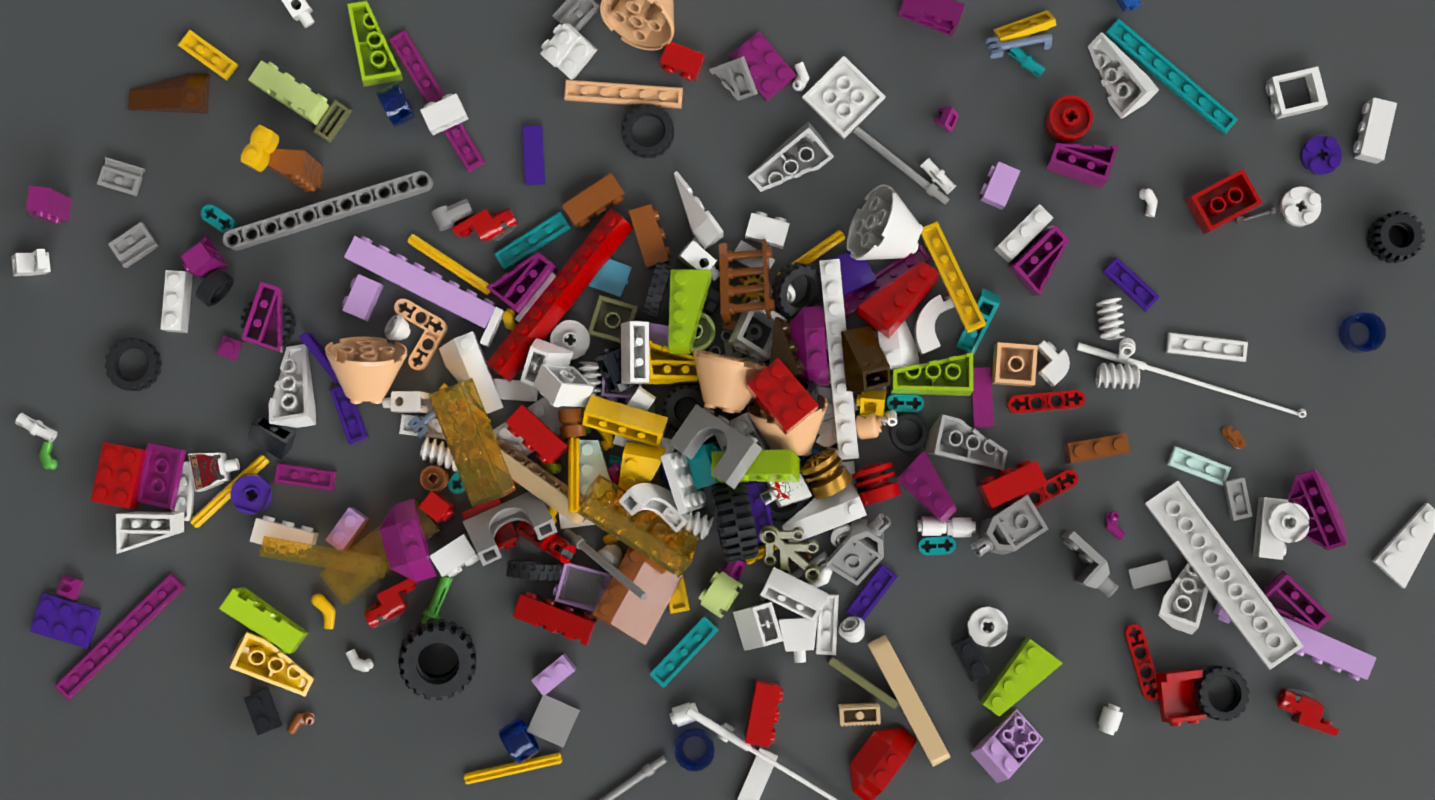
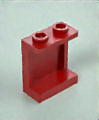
[462,497,520,550]
[1156,668,1207,726]

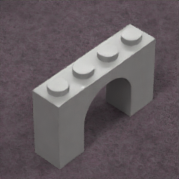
[669,404,762,489]
[463,492,557,566]

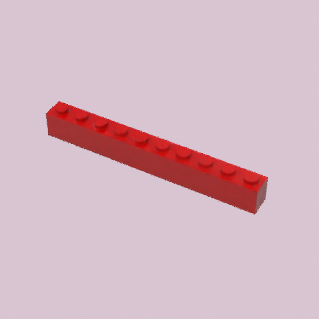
[486,209,633,382]

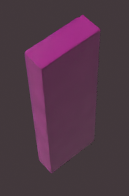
[971,367,994,428]
[274,463,337,491]

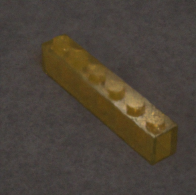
[260,536,387,579]

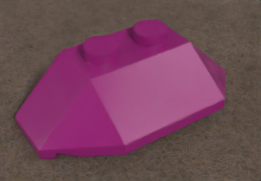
[789,306,829,386]
[1287,469,1347,551]
[379,499,437,582]

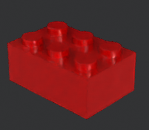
[1185,169,1263,235]
[746,358,818,435]
[505,405,568,465]
[90,442,146,509]
[976,459,1047,508]
[745,678,784,748]

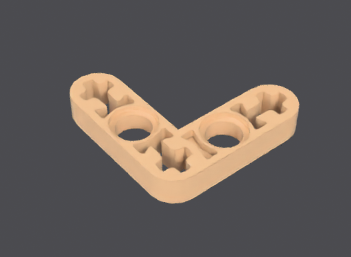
[394,299,448,371]

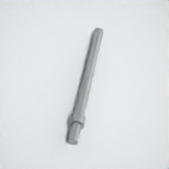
[853,126,950,205]
[563,528,647,600]
[599,755,668,800]

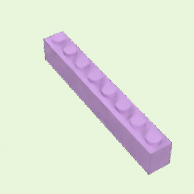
[344,236,496,329]
[1213,602,1376,681]

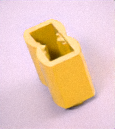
[241,125,279,172]

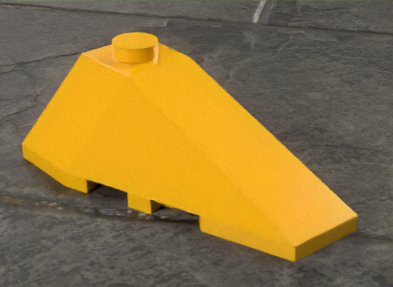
[229,632,314,696]

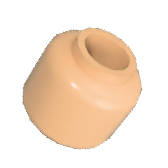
[855,413,882,440]

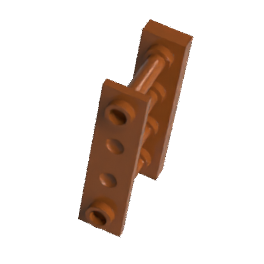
[719,239,775,323]

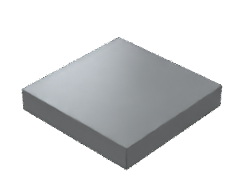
[527,695,580,748]

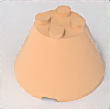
[600,0,674,51]
[325,336,407,404]
[693,350,768,413]
[747,393,828,456]

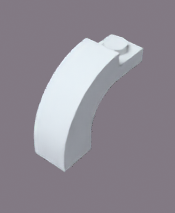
[914,295,954,355]
[618,483,691,533]

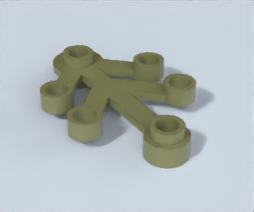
[759,525,821,582]

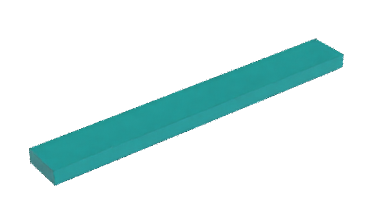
[1105,18,1238,135]

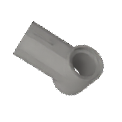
[431,198,474,231]

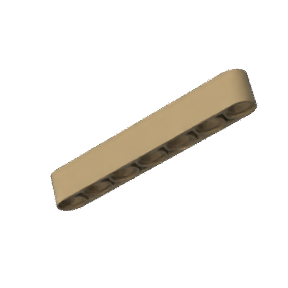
[472,429,591,524]
[867,634,951,767]

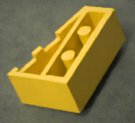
[643,340,699,385]

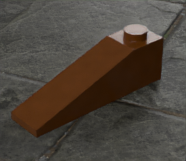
[128,74,210,114]

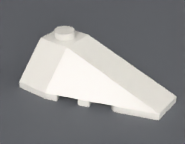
[1088,33,1159,119]
[674,171,724,250]
[876,321,919,371]
[439,331,504,415]
[269,344,316,428]
[782,482,867,543]
[1158,563,1208,635]

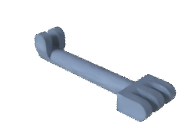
[984,33,1052,59]
[407,382,469,439]

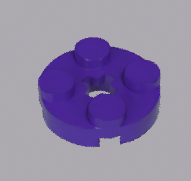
[1300,135,1342,176]
[231,474,272,515]

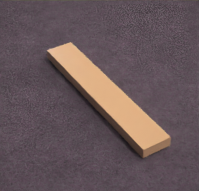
[564,80,683,109]

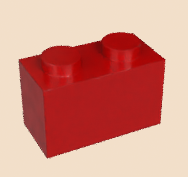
[660,42,705,81]
[419,491,456,522]

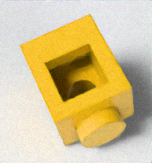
[856,389,886,417]

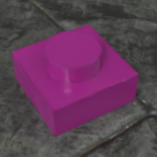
[216,336,243,361]

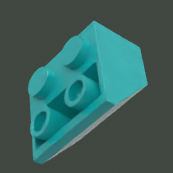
[686,441,722,489]

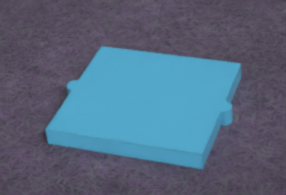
[588,259,632,298]

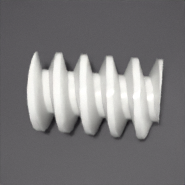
[1096,298,1126,340]
[578,362,602,402]
[1096,363,1140,389]
[420,436,465,471]
[670,511,714,540]

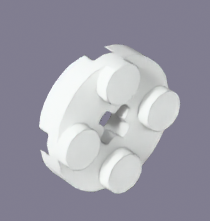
[1279,187,1321,227]
[550,320,590,360]
[1266,502,1310,543]
[967,606,1008,647]

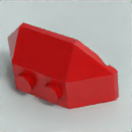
[849,727,917,800]

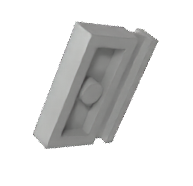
[552,0,600,31]
[97,157,145,197]
[108,222,159,268]

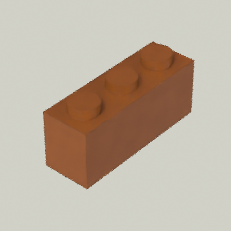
[562,173,625,228]
[629,204,672,270]
[1063,433,1130,464]

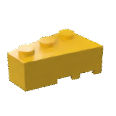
[616,441,666,505]

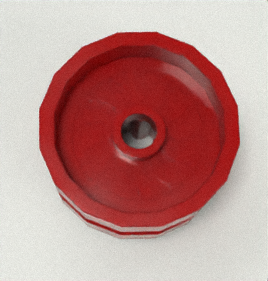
[1045,95,1093,144]

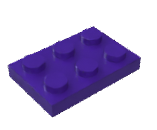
[30,593,101,649]

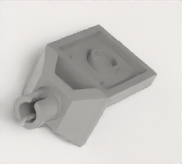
[971,495,1048,557]
[825,513,891,586]
[1061,531,1119,598]

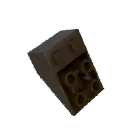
[770,317,806,379]
[841,326,891,392]

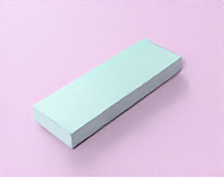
[1166,446,1231,486]

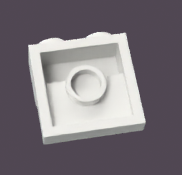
[540,23,597,80]

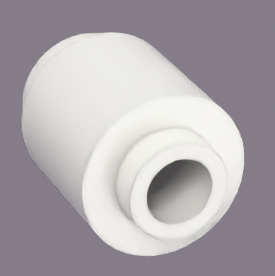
[917,516,947,536]
[947,517,976,537]
[669,702,698,727]
[1098,704,1123,735]

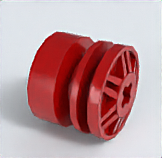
[851,462,902,507]

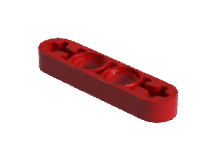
[1007,390,1085,414]
[1007,470,1079,508]
[1124,624,1159,701]

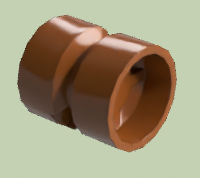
[558,408,587,439]
[420,465,450,492]

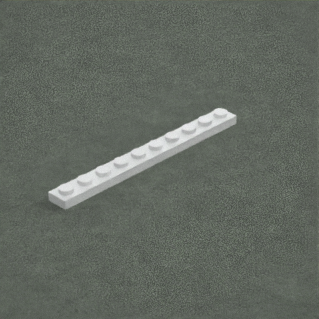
[819,259,859,460]

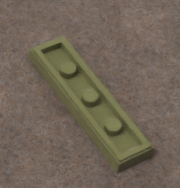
[827,656,899,709]

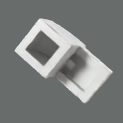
[11,249,51,276]
[1037,340,1070,387]

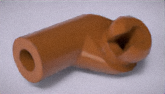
[286,712,315,734]

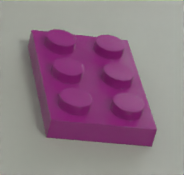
[729,31,797,102]
[136,443,186,509]

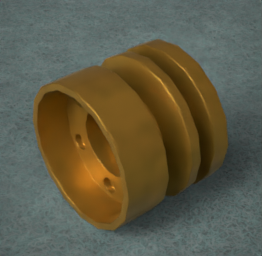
[800,448,852,499]

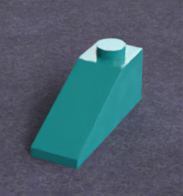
[956,289,1001,354]

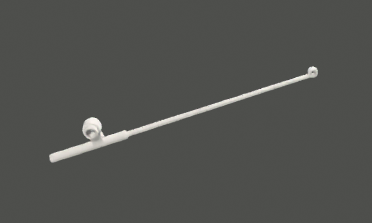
[1076,338,1307,418]
[686,707,838,800]

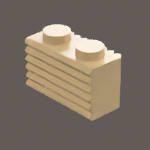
[838,702,881,727]

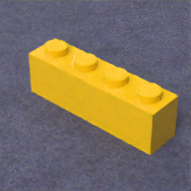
[582,395,668,448]

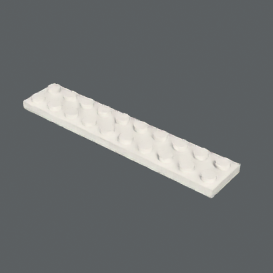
[1145,481,1304,670]

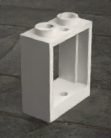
[1265,66,1328,119]
[728,299,787,363]

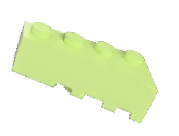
[248,60,330,126]

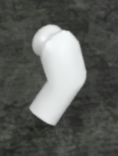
[792,62,809,91]
[1139,188,1158,217]
[880,410,897,426]
[808,563,832,588]
[345,649,374,672]

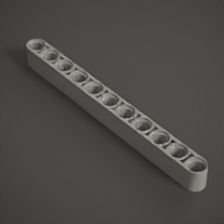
[223,171,433,251]

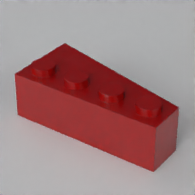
[858,261,939,338]
[512,591,597,646]

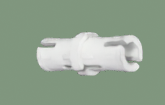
[920,158,956,195]
[15,413,58,443]

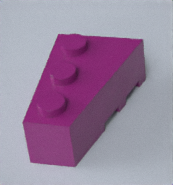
[898,0,966,37]
[1045,143,1118,189]
[26,185,72,224]
[1007,225,1069,296]
[181,236,229,279]
[241,282,283,353]
[897,451,957,524]
[1262,570,1332,630]

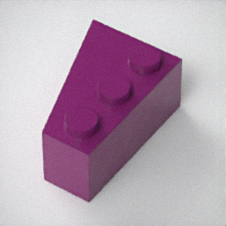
[486,252,558,313]

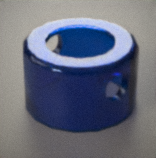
[376,82,415,127]
[1339,312,1386,353]
[499,717,540,764]
[674,728,715,772]

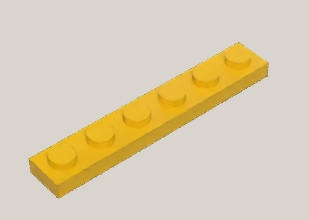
[921,221,986,333]

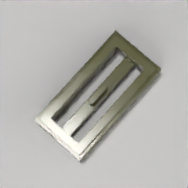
[313,99,353,143]

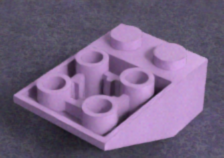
[970,709,1043,783]

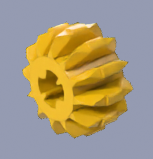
[736,275,765,303]

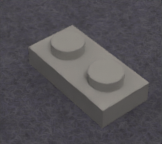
[1223,477,1253,521]

